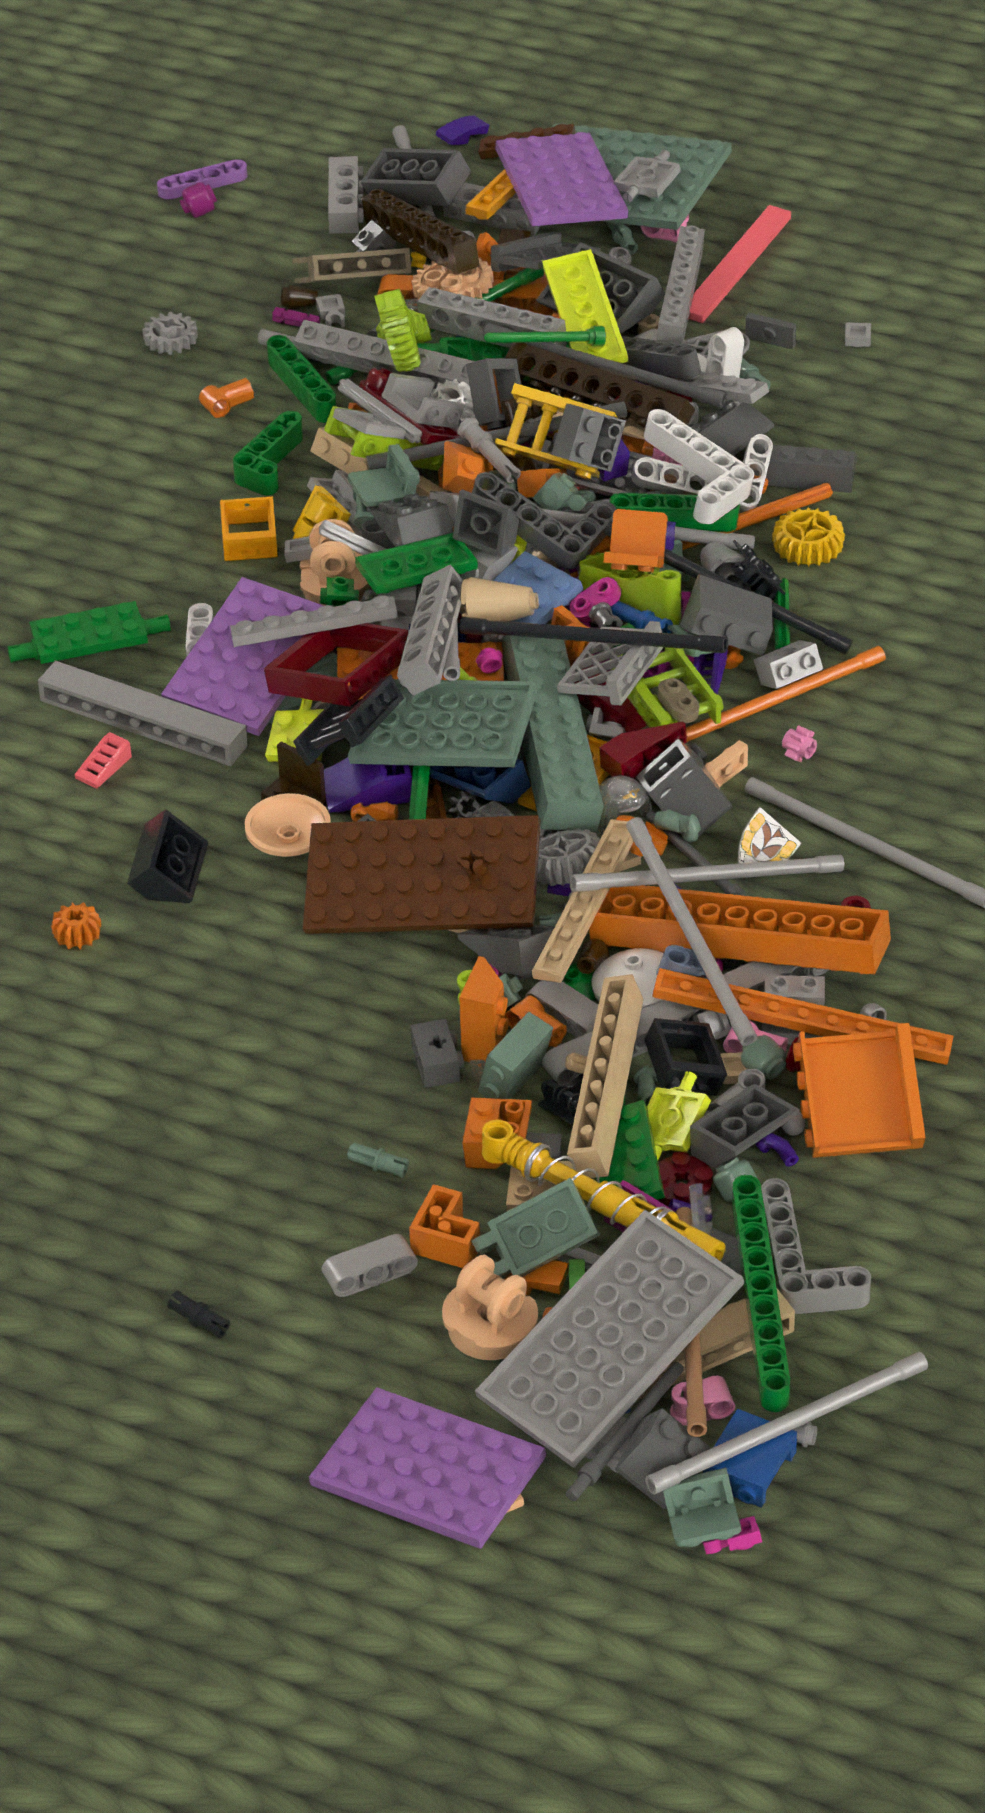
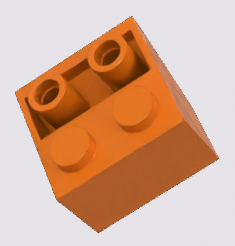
[462,1098,532,1169]

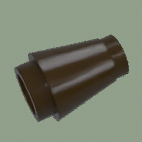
[281,284,318,309]
[577,939,609,974]

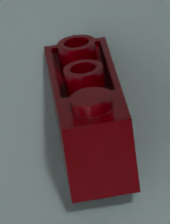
[599,722,687,785]

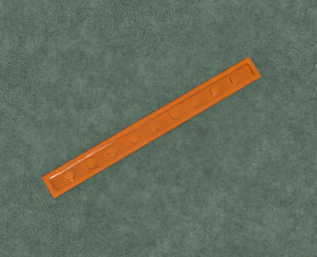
[652,968,954,1065]

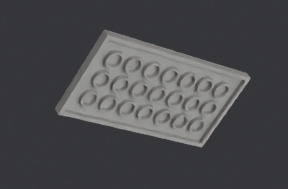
[475,1210,744,1468]

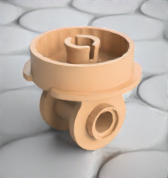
[299,519,372,606]
[442,1255,538,1360]

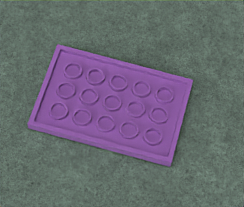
[495,132,628,226]
[161,577,324,736]
[309,1387,546,1549]

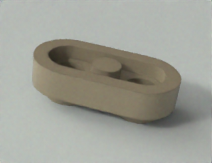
[657,678,700,723]

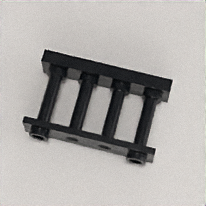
[293,674,404,766]

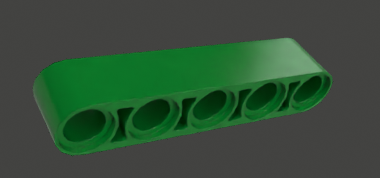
[267,335,337,423]
[610,493,740,532]

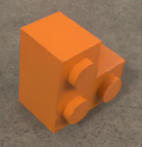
[409,1184,480,1268]

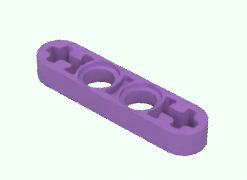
[157,160,248,199]

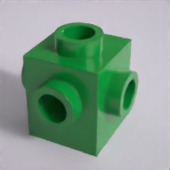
[320,576,359,607]

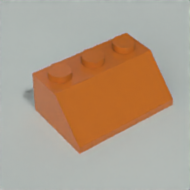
[459,956,509,1066]

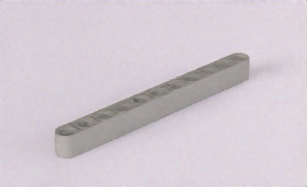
[542,961,829,1085]

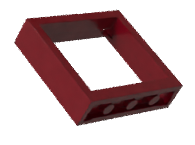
[263,623,408,707]

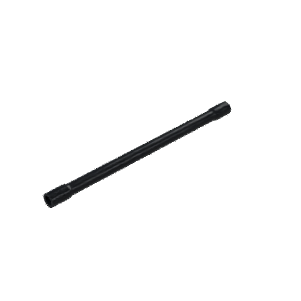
[604,520,853,655]
[460,617,728,653]

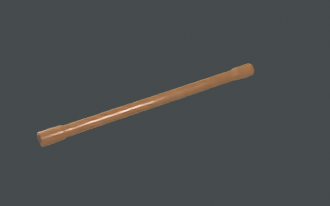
[676,1207,707,1437]

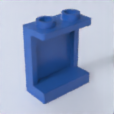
[703,1409,797,1507]

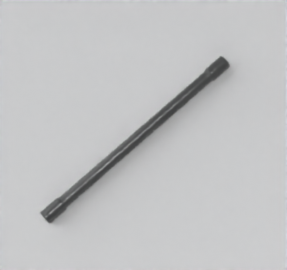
[484,323,727,408]
[366,401,627,470]

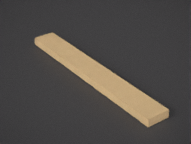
[532,819,634,983]

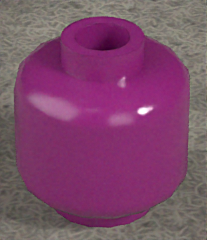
[179,182,217,218]

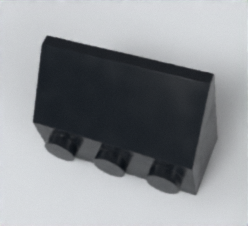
[127,809,209,903]

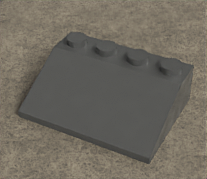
[536,242,665,334]

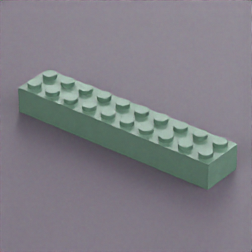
[502,624,604,832]

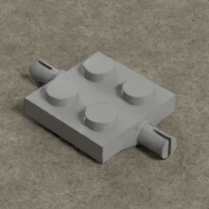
[614,149,680,202]

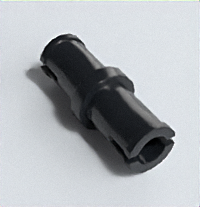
[167,1290,230,1338]

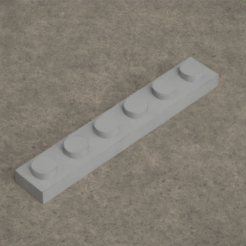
[648,372,769,404]
[230,596,398,647]

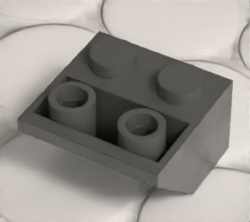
[551,403,626,472]

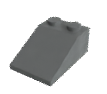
[458,924,555,979]

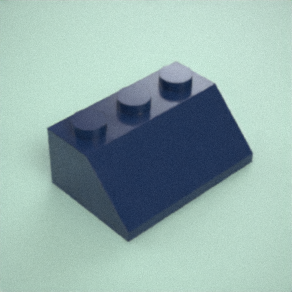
[429,759,531,803]

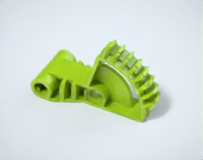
[375,289,432,372]
[578,550,681,626]

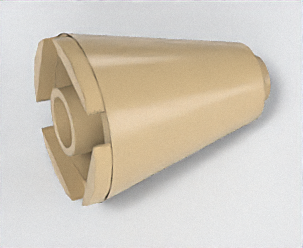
[461,577,539,622]

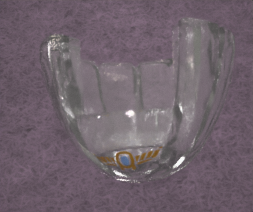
[596,775,653,835]

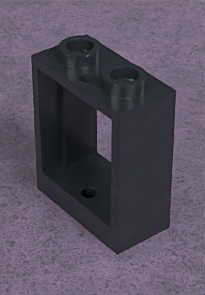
[644,1018,727,1096]

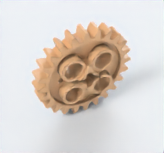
[411,258,494,300]

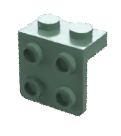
[348,444,420,507]
[663,1468,741,1547]

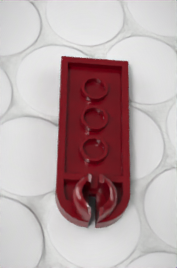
[359,367,460,445]

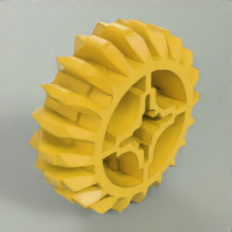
[772,507,845,567]

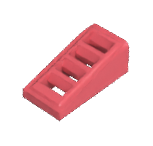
[75,732,132,789]

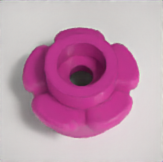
[476,648,503,673]

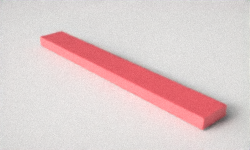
[688,205,791,323]

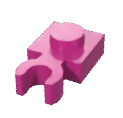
[703,1516,762,1554]

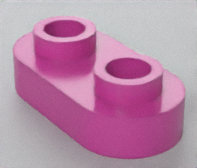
[570,577,621,623]

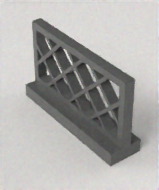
[491,232,600,272]

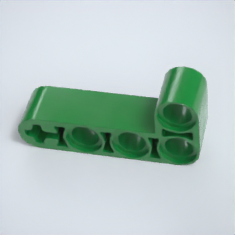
[233,411,303,495]

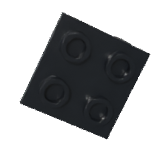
[733,540,786,600]
[538,1074,584,1125]

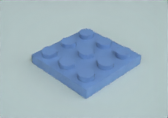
[492,551,584,624]

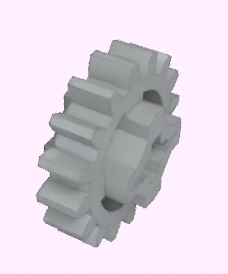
[143,312,198,355]

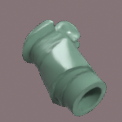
[654,809,701,842]
[634,1065,658,1106]

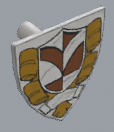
[737,807,802,864]

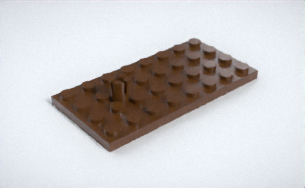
[303,815,541,934]

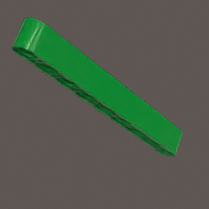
[732,1174,790,1412]

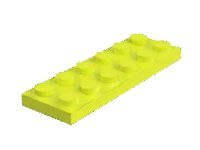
[542,249,629,363]

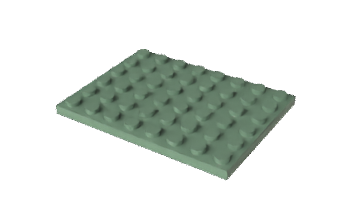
[552,123,732,230]

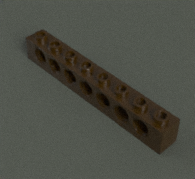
[361,189,480,274]
[505,342,695,428]

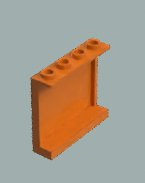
[793,1023,926,1158]

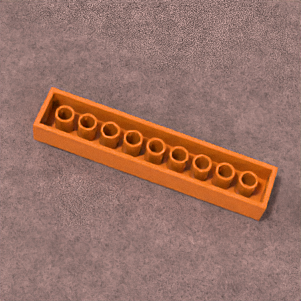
[589,885,891,974]

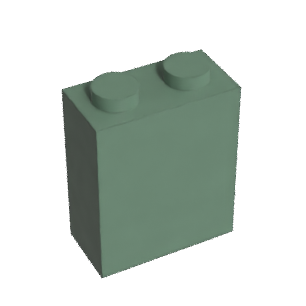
[478,1012,553,1099]

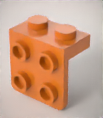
[603,509,668,572]

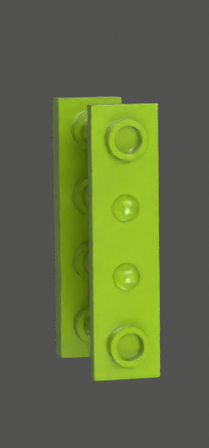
[324,406,444,471]
[610,647,724,728]

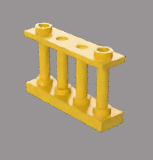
[495,383,618,480]

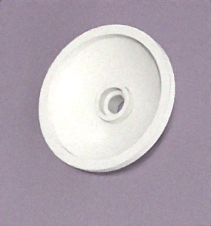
[592,948,664,1009]

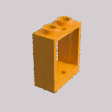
[220,496,278,561]

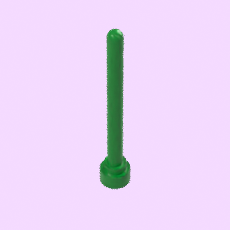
[484,326,606,347]

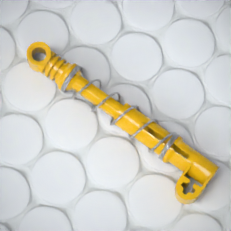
[482,1120,726,1261]

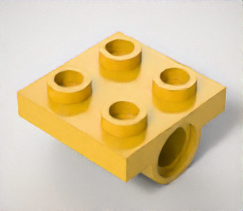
[292,485,351,539]

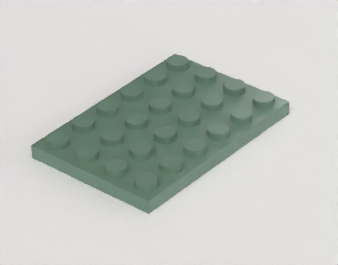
[348,679,538,767]

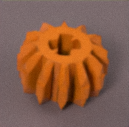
[51,902,101,950]

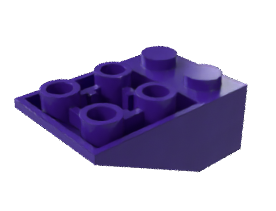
[324,758,412,813]

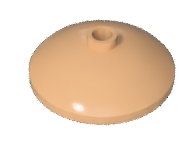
[245,794,331,857]

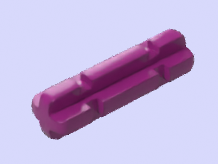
[272,307,320,327]

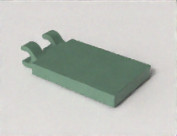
[472,1178,600,1279]

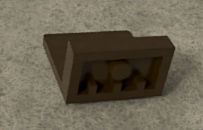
[261,741,326,807]

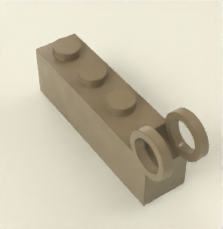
[292,248,412,284]

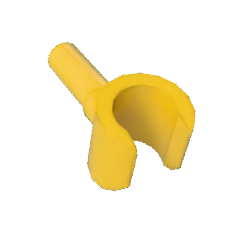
[411,251,426,269]

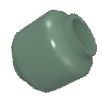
[741,1035,786,1080]
[713,1156,759,1202]

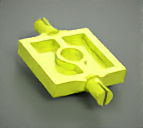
[265,698,324,762]
[647,1071,711,1160]

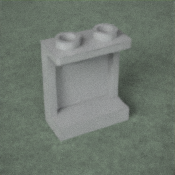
[381,373,465,428]

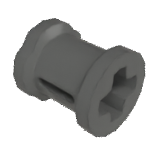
[589,602,623,628]

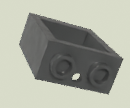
[466,358,521,430]

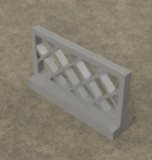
[557,621,663,705]

